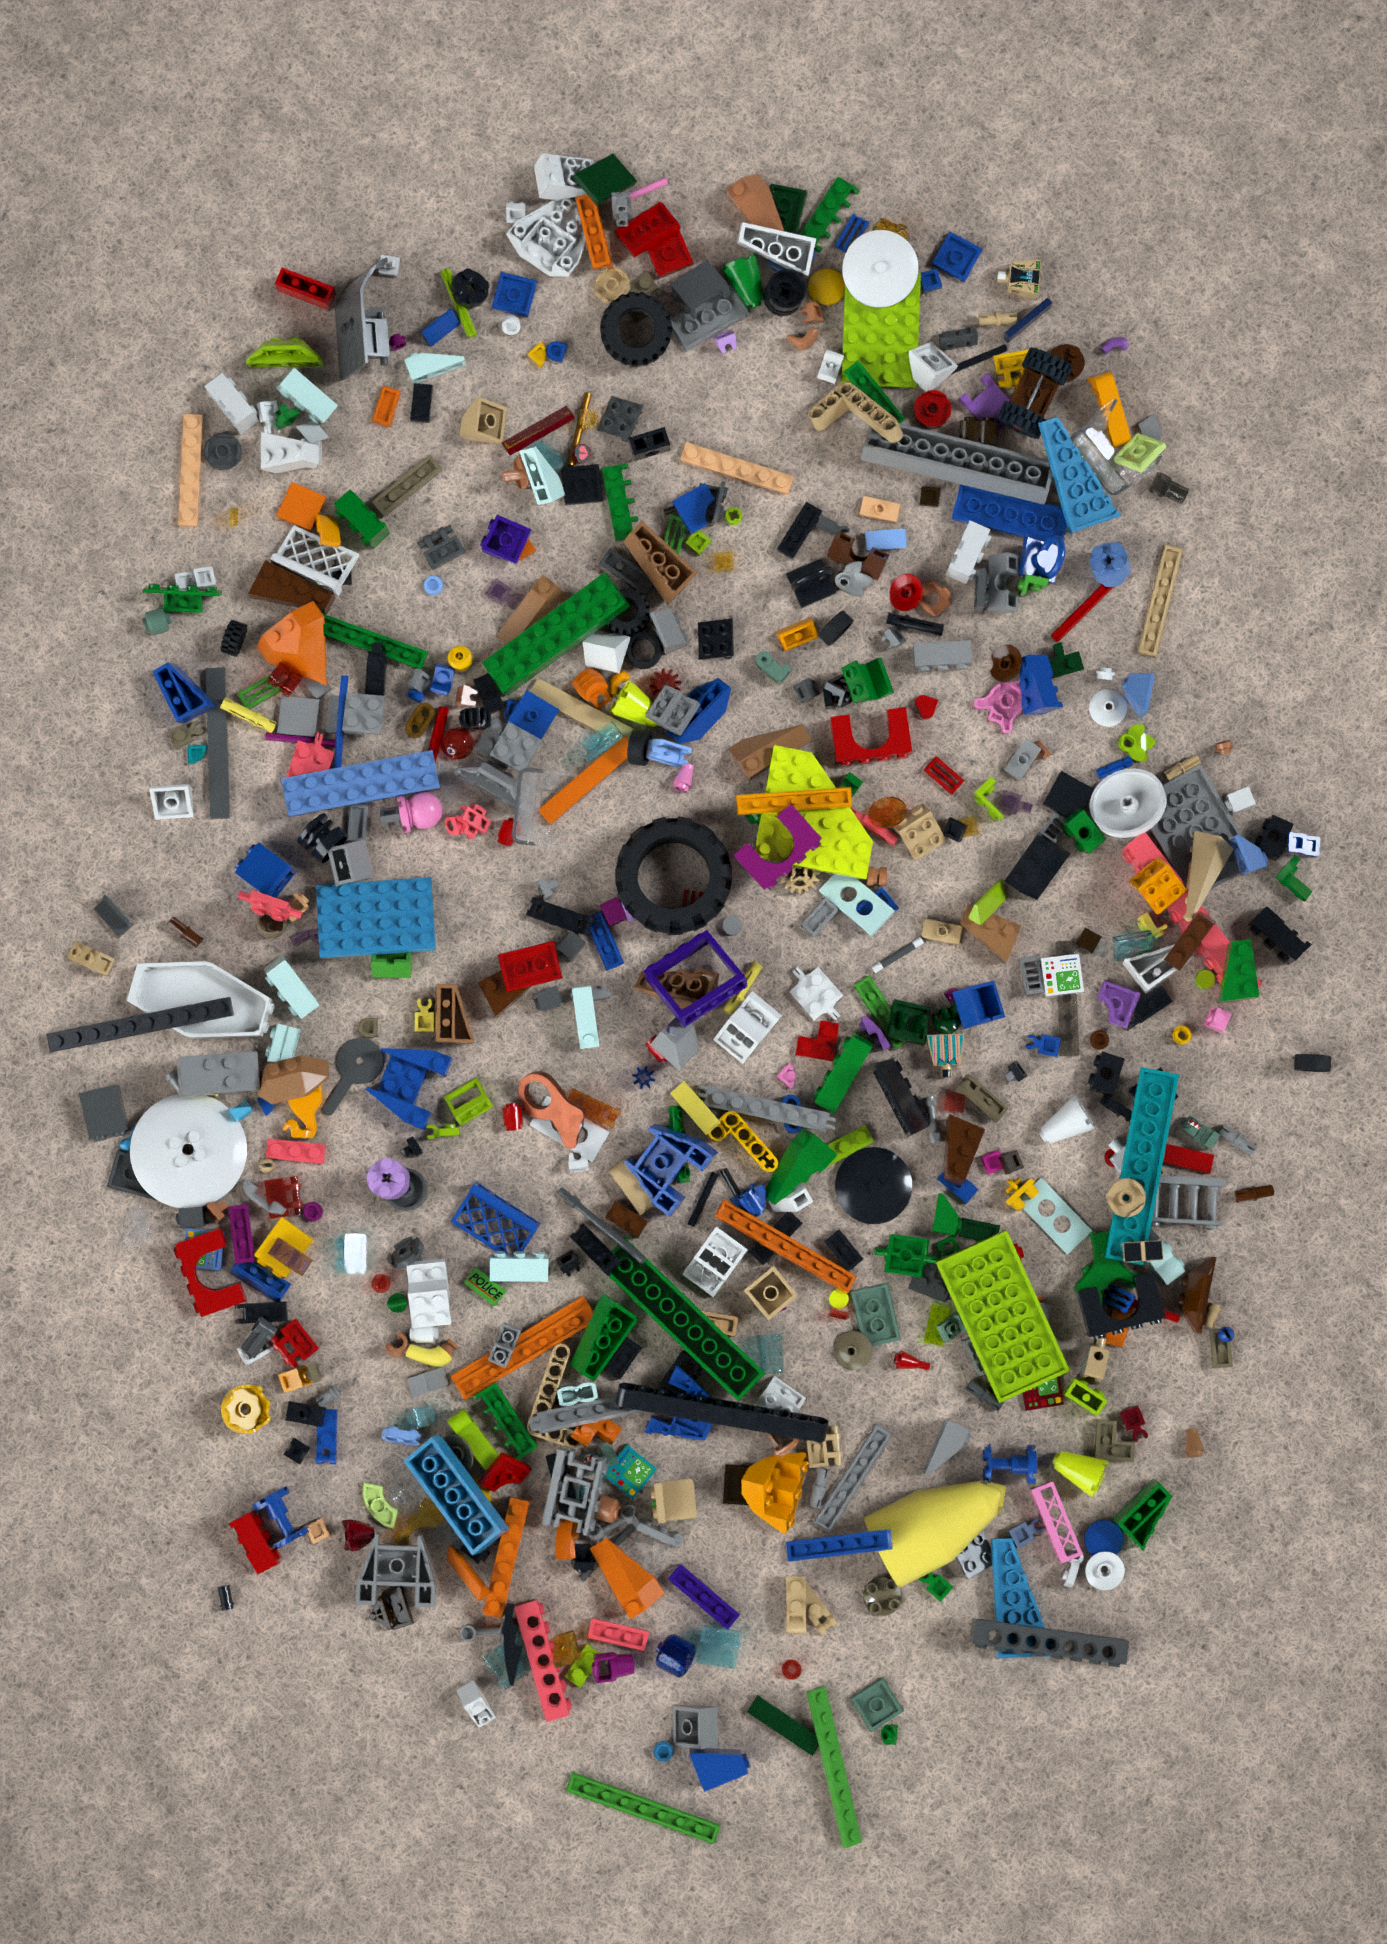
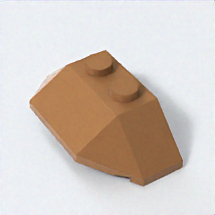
[257,1055,329,1105]

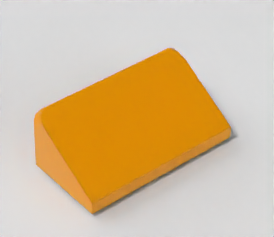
[775,617,819,652]

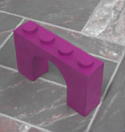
[733,804,822,890]

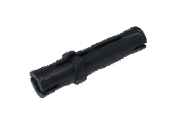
[886,612,944,636]

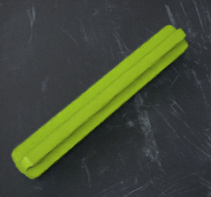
[440,268,477,338]

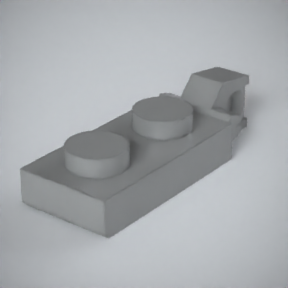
[632,1516,685,1548]

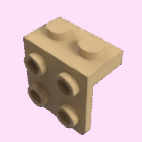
[891,804,946,860]
[651,1478,697,1523]

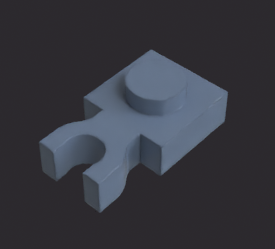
[1007,1517,1045,1549]

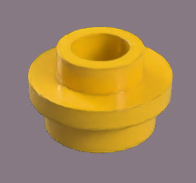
[1172,1025,1192,1045]

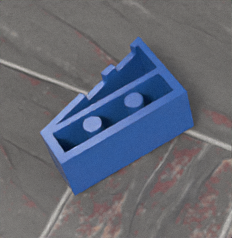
[152,662,217,723]

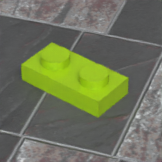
[565,1644,601,1688]

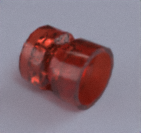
[266,662,302,697]

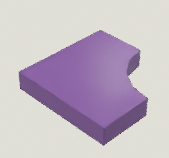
[1097,980,1141,1029]

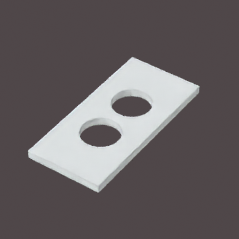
[530,1096,610,1162]

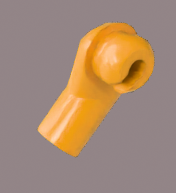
[608,670,630,696]

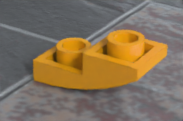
[316,514,341,547]

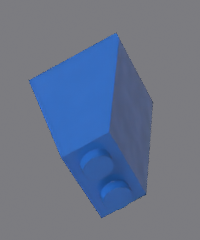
[235,842,296,898]
[689,1748,750,1792]

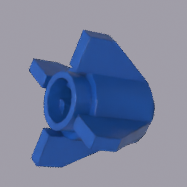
[729,1183,766,1217]

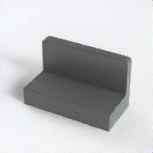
[94,894,134,938]

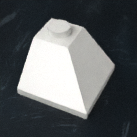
[908,342,958,392]

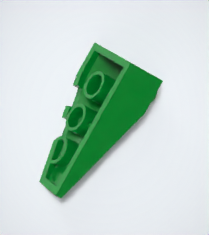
[765,1128,837,1205]

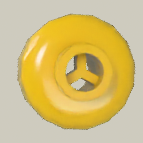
[447,645,473,672]

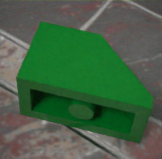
[932,1193,963,1236]

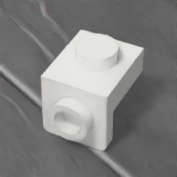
[817,350,844,384]

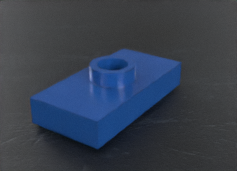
[937,1172,979,1204]

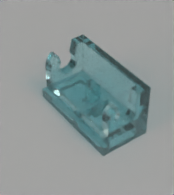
[760,1334,784,1374]

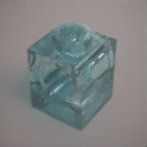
[407,1404,437,1429]

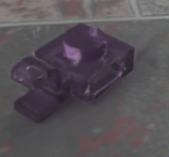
[998,790,1033,814]

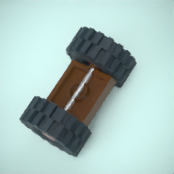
[996,347,1073,439]

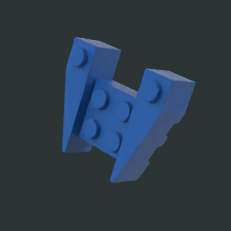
[365,1048,453,1130]
[624,1124,718,1217]

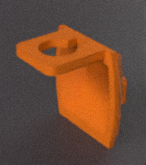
[572,667,612,710]

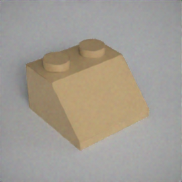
[743,1266,798,1321]

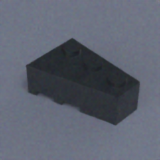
[1248,906,1312,965]

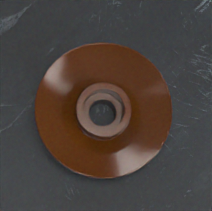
[990,644,1022,682]

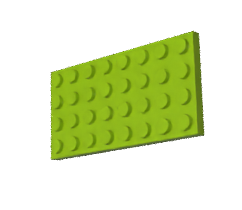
[935,1230,1070,1403]

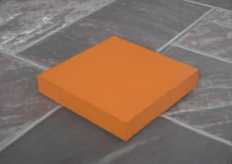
[276,482,327,532]

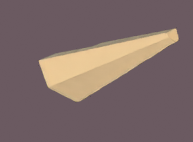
[1183,831,1234,922]

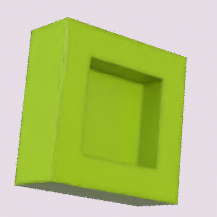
[685,530,712,556]

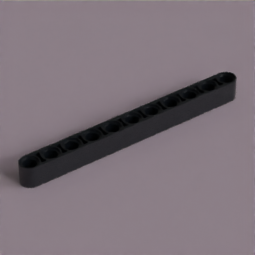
[616,1382,829,1442]

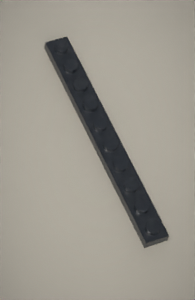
[46,997,234,1053]

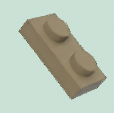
[1209,1328,1233,1368]

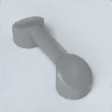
[243,1179,287,1215]
[588,1504,637,1541]
[460,1622,504,1641]

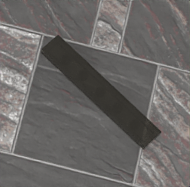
[1055,941,1079,1057]

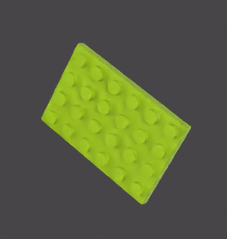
[841,273,921,388]

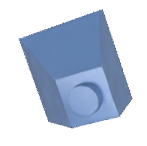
[1122,673,1155,718]
[1228,835,1268,877]

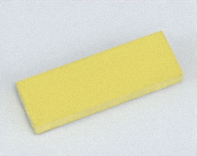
[670,1081,721,1135]

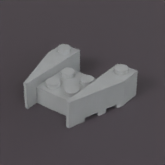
[355,1532,437,1607]

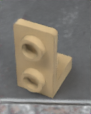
[67,941,115,976]

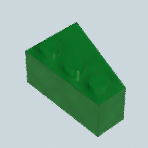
[1217,939,1260,1004]
[1112,1478,1172,1551]

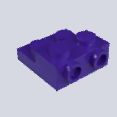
[480,515,532,565]

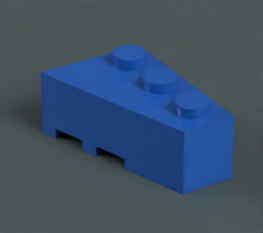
[1019,655,1063,715]

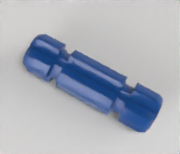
[1096,756,1133,779]

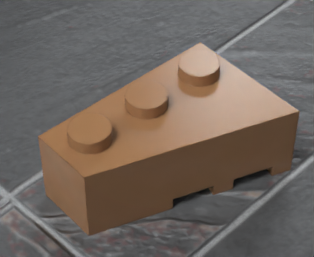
[959,904,1021,963]
[434,984,475,1044]

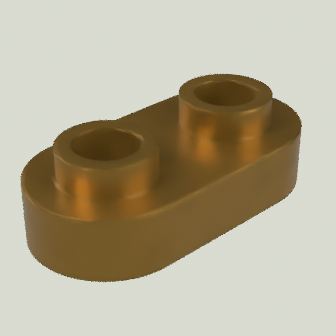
[405,703,435,739]

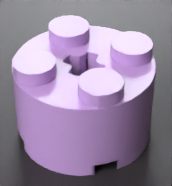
[366,1158,410,1200]

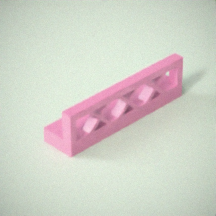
[1030,1481,1083,1564]

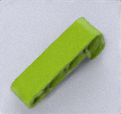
[447,1408,499,1471]

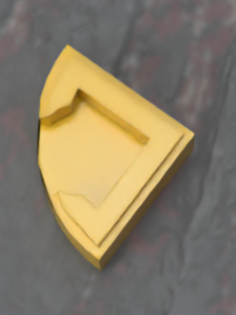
[527,341,546,368]

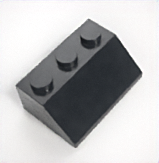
[1005,832,1071,900]

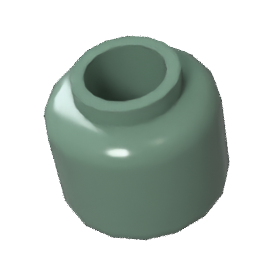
[142,608,172,635]

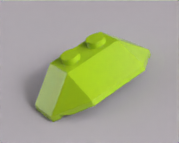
[246,337,324,368]

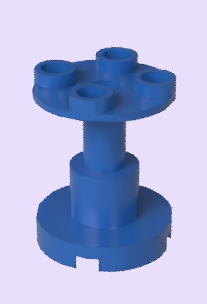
[982,1444,1037,1484]
[252,1486,309,1549]

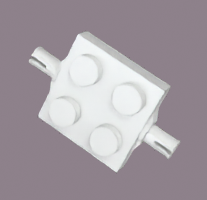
[789,967,843,1021]

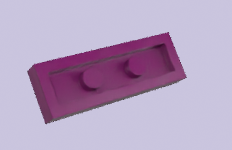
[228,1204,255,1265]

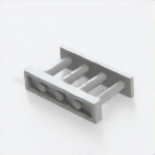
[1151,1175,1225,1229]

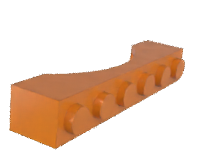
[483,1496,530,1618]

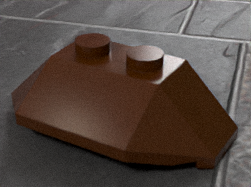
[1178,1257,1217,1334]

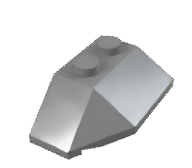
[454,761,524,813]

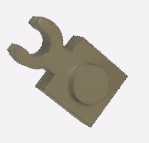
[168,720,204,749]
[305,1362,323,1383]

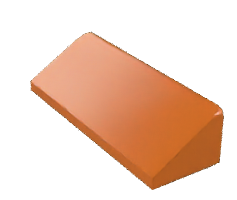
[446,1545,490,1601]

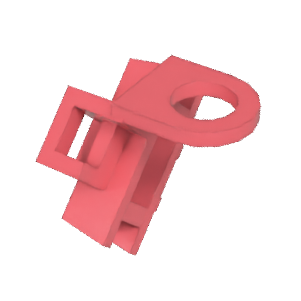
[445,803,491,839]

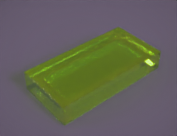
[923,1304,951,1346]

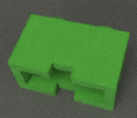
[371,952,413,978]

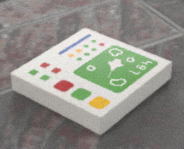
[1040,954,1084,997]

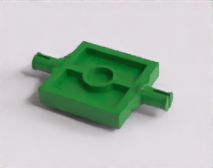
[874,1234,940,1278]

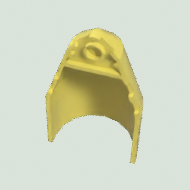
[864,1481,1001,1588]

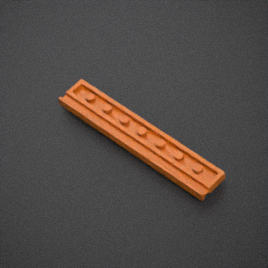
[450,1296,594,1400]

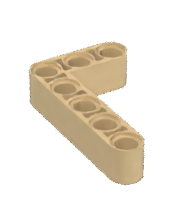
[808,381,903,443]
[527,1343,581,1448]

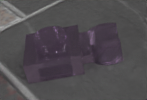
[485,578,521,610]

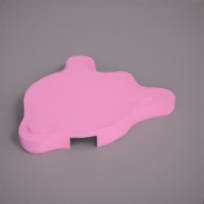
[973,680,1023,734]

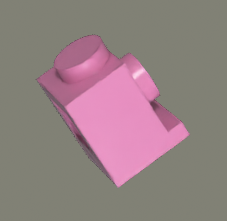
[1203,1008,1232,1033]

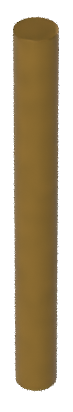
[567,392,592,466]

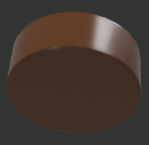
[1089,1030,1109,1050]

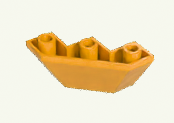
[742,1452,809,1534]

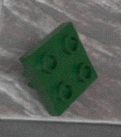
[887,999,931,1046]

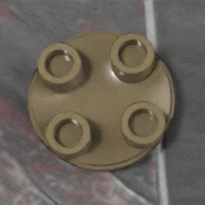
[863,1576,902,1616]

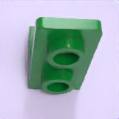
[1275,855,1312,902]

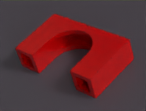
[830,707,912,767]
[173,1227,247,1317]

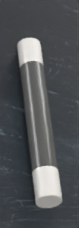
[871,937,924,973]

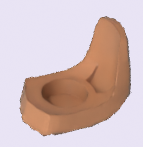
[787,327,819,350]

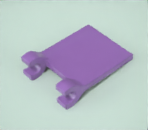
[958,373,1010,431]

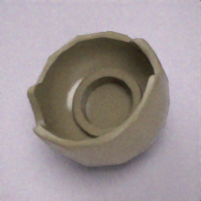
[257,914,287,938]

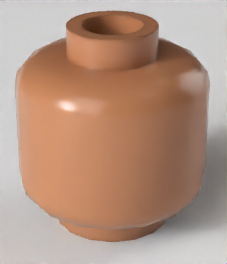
[595,1495,622,1523]

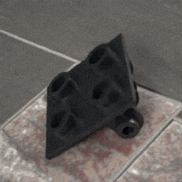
[698,618,734,660]

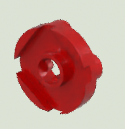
[913,390,952,429]

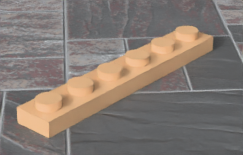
[178,414,203,527]
[680,442,794,495]

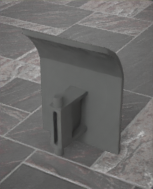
[335,257,390,380]

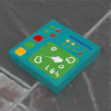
[603,1444,657,1500]

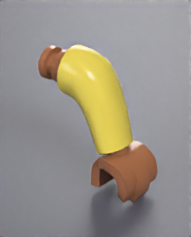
[385,1332,458,1367]

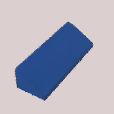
[230,1262,291,1302]

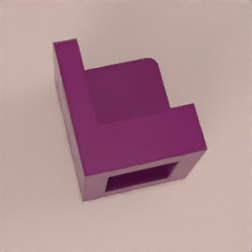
[600,897,627,927]

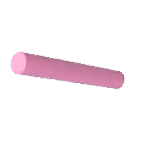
[630,177,668,200]

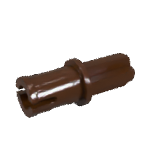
[167,917,204,948]
[1234,1185,1274,1203]

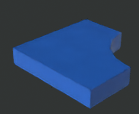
[672,483,714,535]

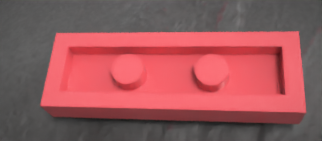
[266,1139,326,1164]
[587,1618,649,1651]

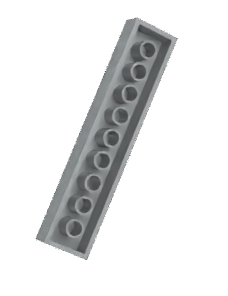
[861,423,1052,505]

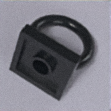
[786,559,836,609]

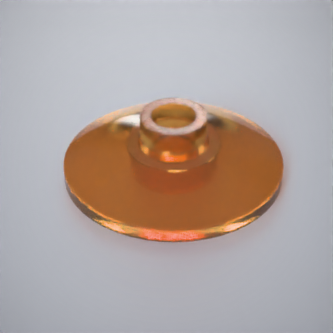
[869,797,907,828]

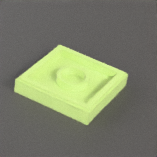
[1113,433,1166,473]

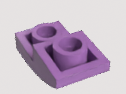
[859,1016,890,1051]

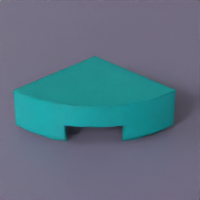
[188,745,207,765]

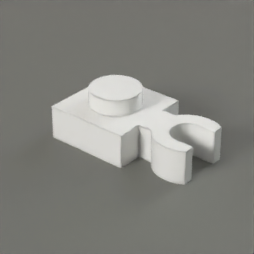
[256,400,280,434]

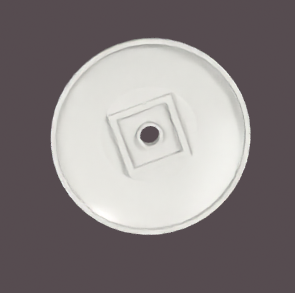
[130,1094,247,1208]

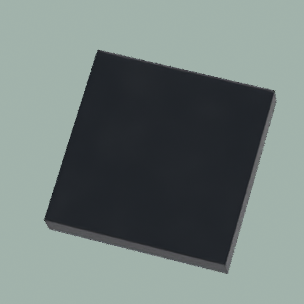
[561,464,603,506]
[1043,771,1095,818]

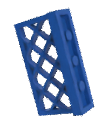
[451,1182,541,1254]

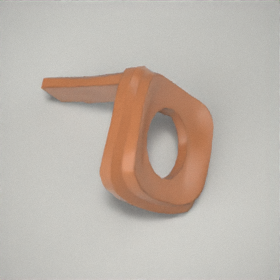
[501,454,531,489]
[919,580,951,617]
[767,1433,802,1458]

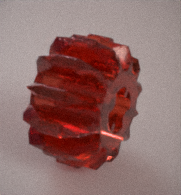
[649,668,681,696]

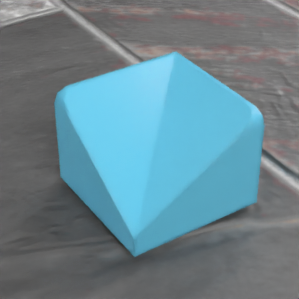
[228,1099,254,1121]

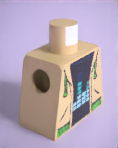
[997,260,1041,300]

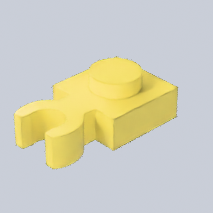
[415,999,435,1032]

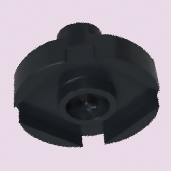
[451,268,489,308]

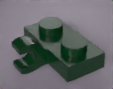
[1049,642,1084,679]

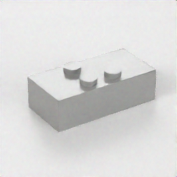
[176,1051,260,1097]

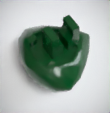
[932,1001,961,1035]

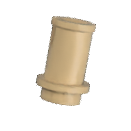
[1203,1302,1221,1328]

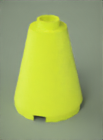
[609,680,659,728]
[1052,1451,1109,1497]

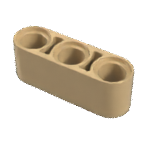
[609,1159,654,1216]

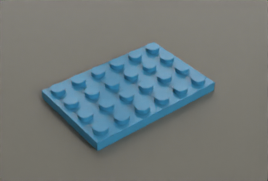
[316,877,436,959]

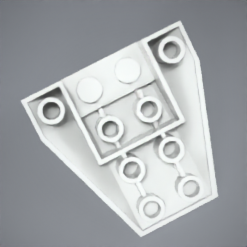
[506,198,586,277]

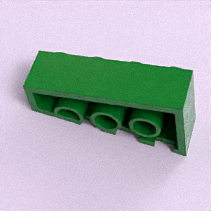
[813,1031,874,1114]

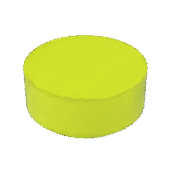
[829,1289,849,1309]

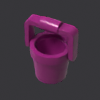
[592,1652,635,1683]

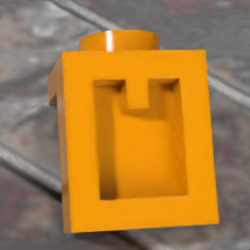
[278,1365,312,1393]

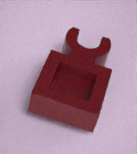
[1119,1405,1148,1442]

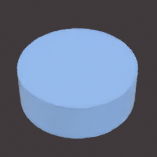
[424,576,443,595]

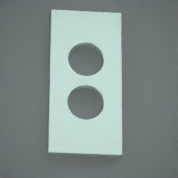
[818,874,895,937]
[1020,1178,1092,1255]

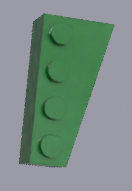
[570,1292,639,1382]

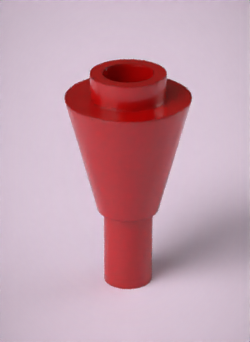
[893,1350,930,1370]

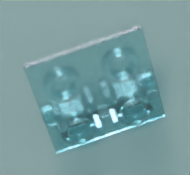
[696,1625,741,1669]

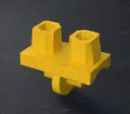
[1004,1177,1039,1212]

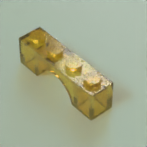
[393,1498,445,1545]

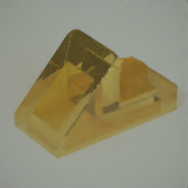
[553,1630,581,1668]

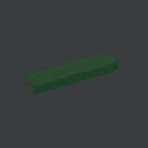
[747,1695,819,1756]

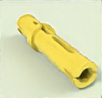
[220,697,277,733]
[722,961,763,1016]

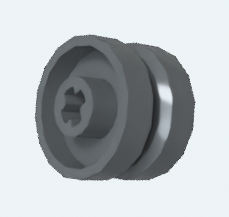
[386,1168,429,1211]

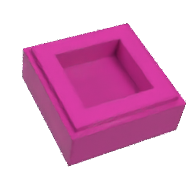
[981,1150,1003,1175]

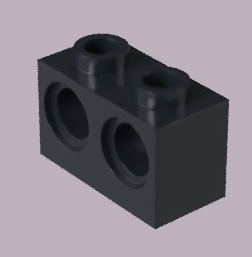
[660,1351,702,1393]

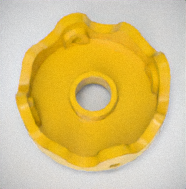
[221,1384,271,1434]

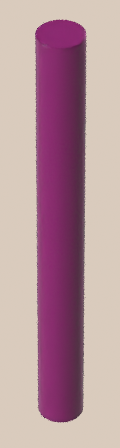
[265,732,336,747]

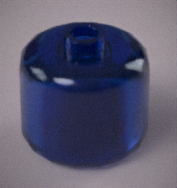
[656,1634,697,1678]

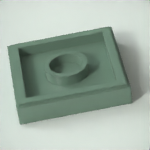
[850,1677,904,1732]

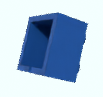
[952,980,1005,1029]

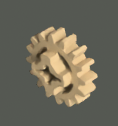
[780,866,820,895]

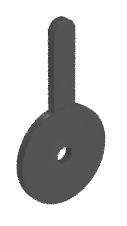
[323,1038,383,1115]

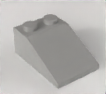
[922,1418,971,1476]

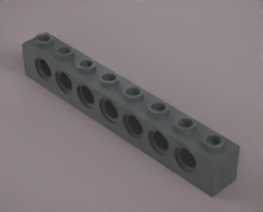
[969,1618,1129,1667]

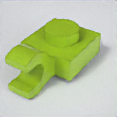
[426,1124,461,1139]

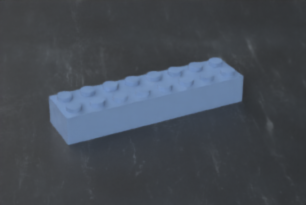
[281,750,440,817]

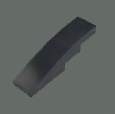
[503,1601,522,1686]

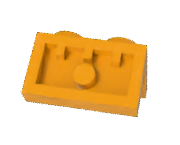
[1129,856,1187,914]

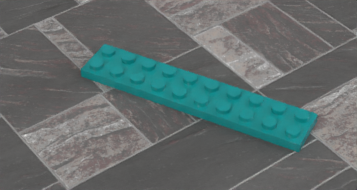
[1104,1067,1179,1265]

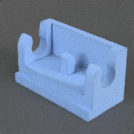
[646,739,692,767]

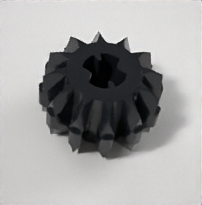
[459,707,491,730]

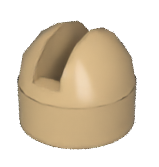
[259,1158,275,1173]

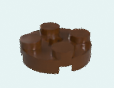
[1050,344,1085,382]

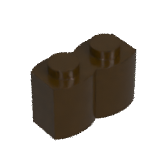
[959,417,998,445]

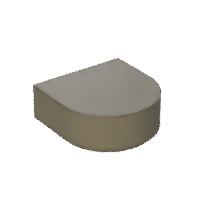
[358,1018,378,1037]

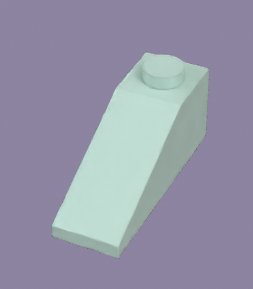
[404,353,466,384]
[519,447,565,505]
[572,985,599,1049]

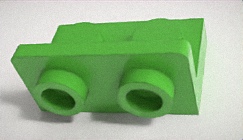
[1016,574,1049,597]

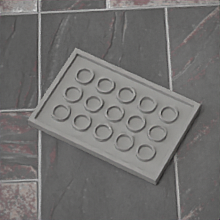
[1150,764,1244,890]

